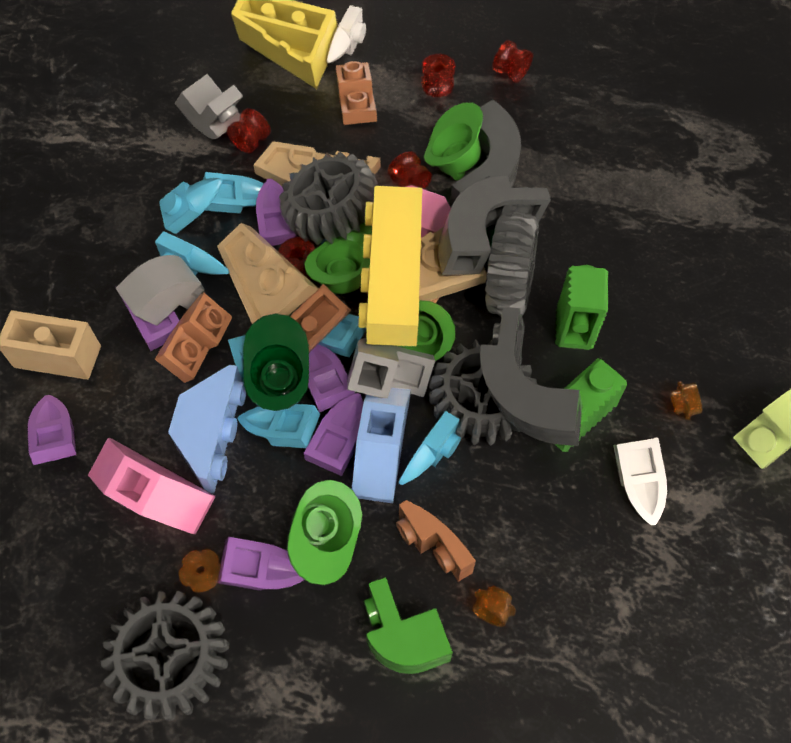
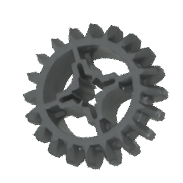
[279,152,378,245]
[485,212,539,317]
[429,339,537,446]
[100,591,229,721]

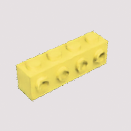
[359,186,422,346]

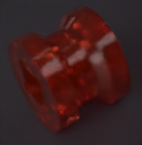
[492,40,533,83]
[422,54,455,97]
[227,108,271,153]
[388,151,432,190]
[279,237,315,281]

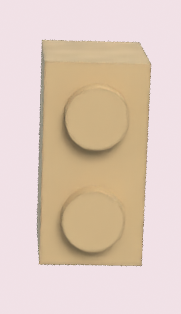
[0,310,101,380]

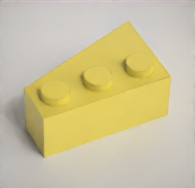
[231,0,338,89]

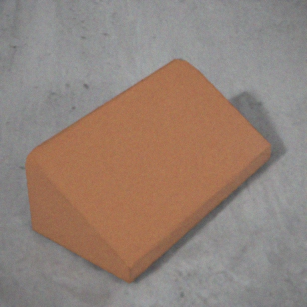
[290,284,351,353]

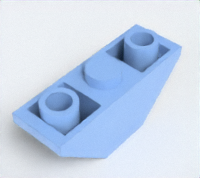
[168,365,246,494]
[352,388,411,503]

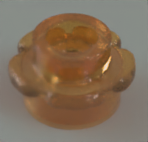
[671,381,702,420]
[179,549,221,592]
[472,586,516,627]

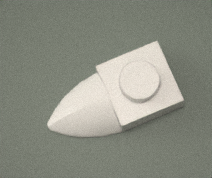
[327,5,366,63]
[613,438,667,525]

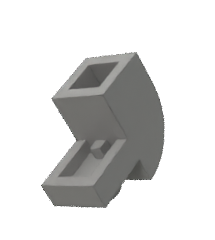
[175,74,243,139]
[116,255,205,326]
[347,338,435,398]

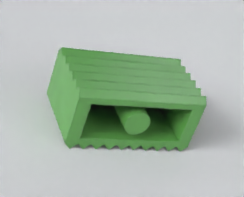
[555,265,608,350]
[555,358,627,452]

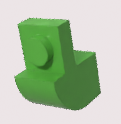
[364,578,452,674]

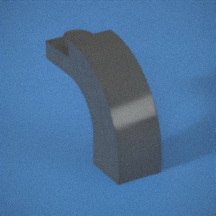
[450,100,521,208]
[438,176,551,275]
[480,307,583,446]

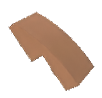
[336,61,377,125]
[155,293,232,383]
[396,500,476,582]

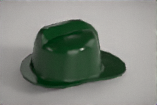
[243,313,309,411]

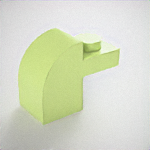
[733,389,791,469]

